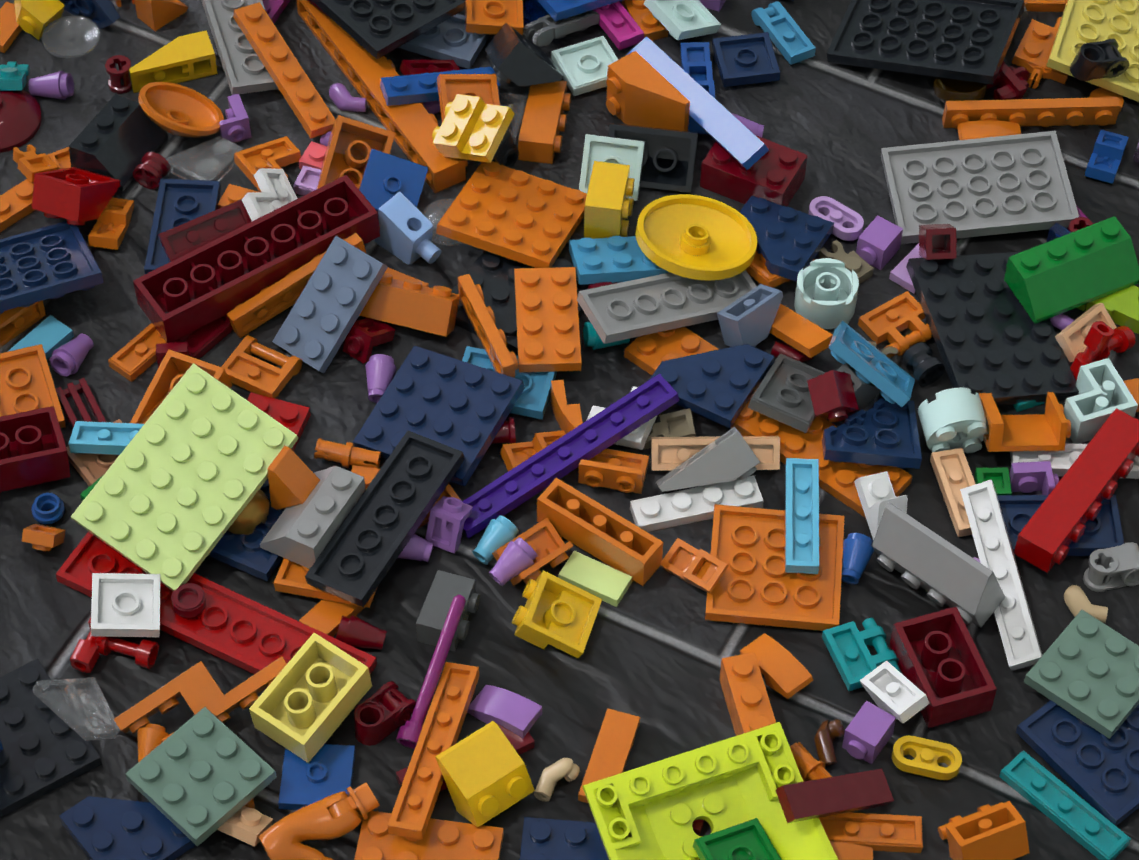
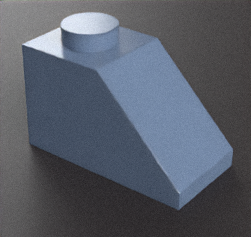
[717,284,783,347]

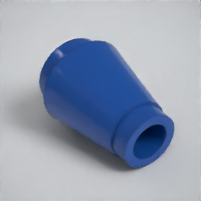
[841,533,874,584]

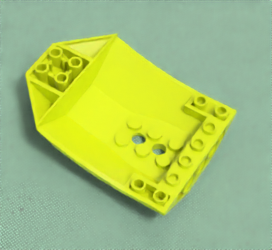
[583,722,838,860]

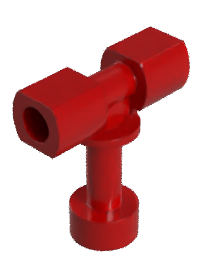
[1070,321,1135,381]
[70,618,159,673]

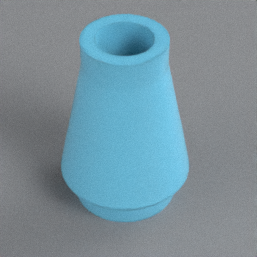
[472,515,519,565]

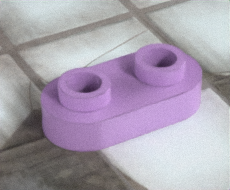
[809,196,864,241]

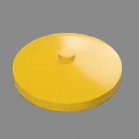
[635,194,757,281]

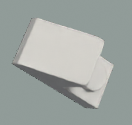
[854,471,908,541]
[860,661,930,723]

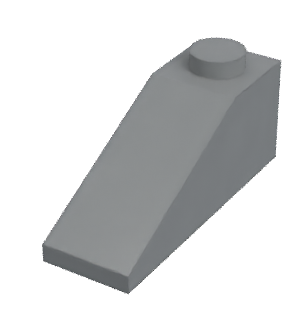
[656,427,760,492]

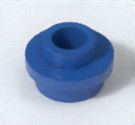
[31,493,65,524]

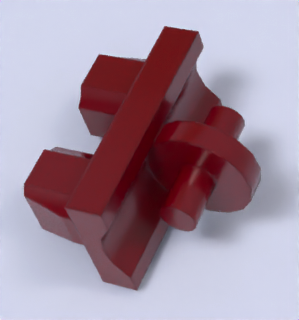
[986,61,1030,100]

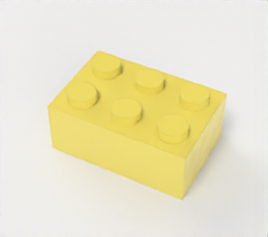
[249,633,372,763]

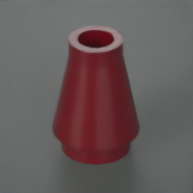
[336,614,387,650]

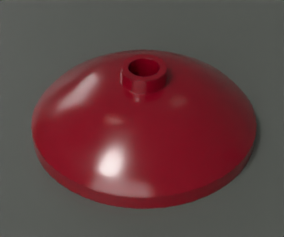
[0,90,42,153]

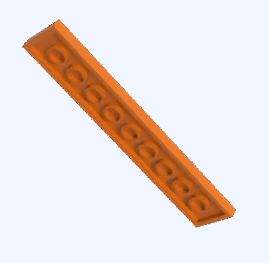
[624,327,913,518]

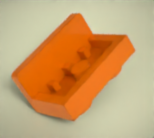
[578,449,649,494]
[492,517,574,586]

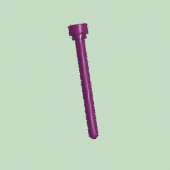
[396,595,466,749]

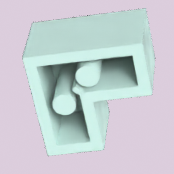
[1064,358,1138,444]

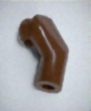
[814,719,845,767]

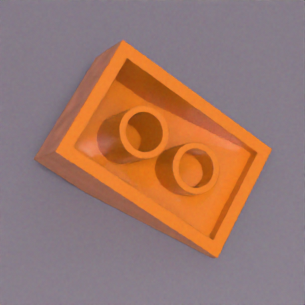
[606,51,690,131]
[317,115,395,189]
[130,349,232,424]

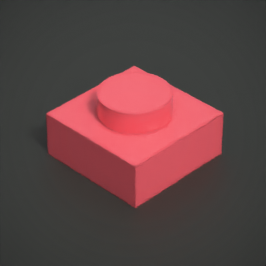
[299,141,327,169]

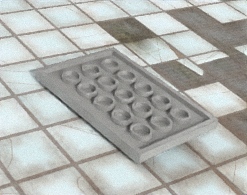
[881,131,1079,244]

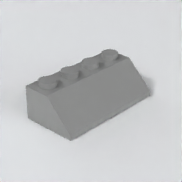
[872,502,1005,628]

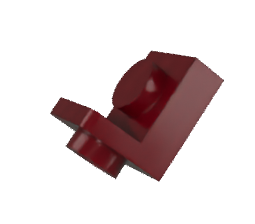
[343,318,395,363]

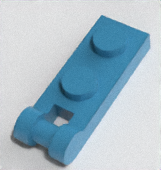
[751,1,816,65]

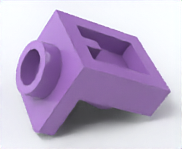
[219,93,252,145]
[1009,461,1059,495]
[425,496,473,553]

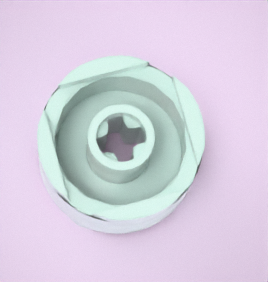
[794,258,859,329]
[918,387,989,453]

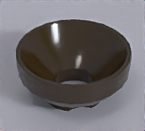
[934,77,987,104]

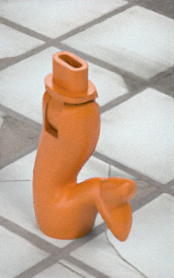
[258,783,380,860]

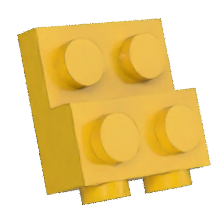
[432,94,515,163]
[512,570,602,658]

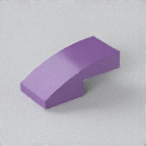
[467,685,542,738]

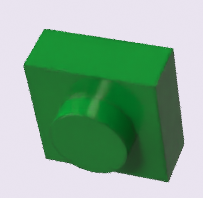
[974,467,1012,495]

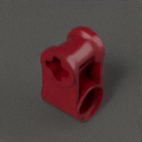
[354,681,416,746]

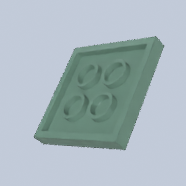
[1024,610,1139,739]
[125,707,277,846]

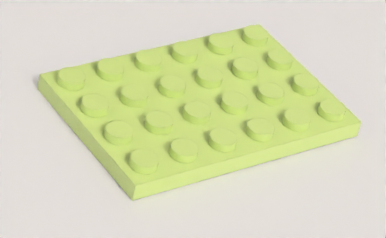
[71,363,298,591]

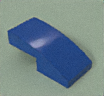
[1084,129,1129,184]

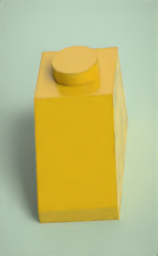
[14,0,65,40]

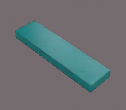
[999,750,1131,860]

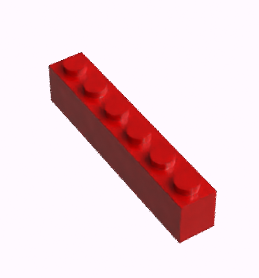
[1014,408,1139,573]

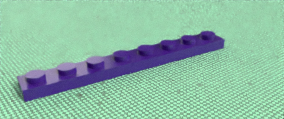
[462,373,679,539]

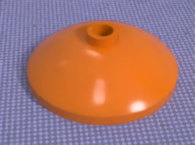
[138,82,224,137]

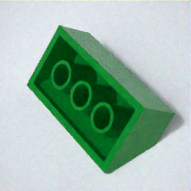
[1004,216,1139,324]

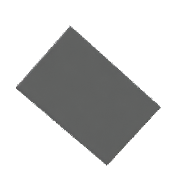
[748,354,825,433]

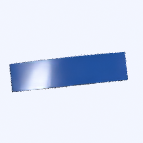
[680,42,715,134]

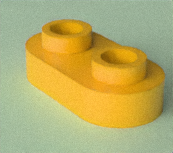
[892,735,962,780]

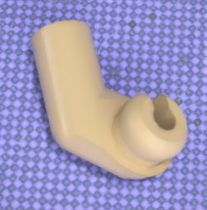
[1064,585,1108,623]
[534,758,580,801]

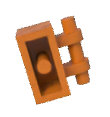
[938,801,1030,860]

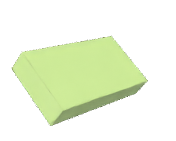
[558,551,632,607]

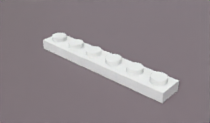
[960,480,1042,671]

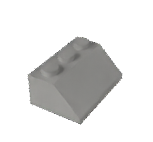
[260,466,366,569]

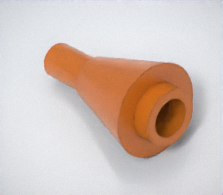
[137,724,170,762]

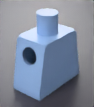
[374,191,441,265]

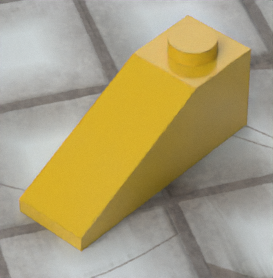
[129,30,218,93]

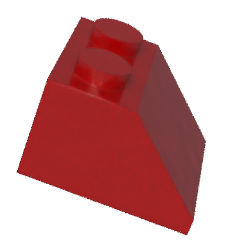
[32,167,120,225]

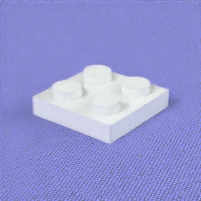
[91,573,160,637]

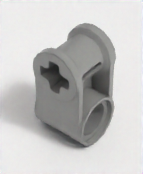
[1083,542,1139,592]

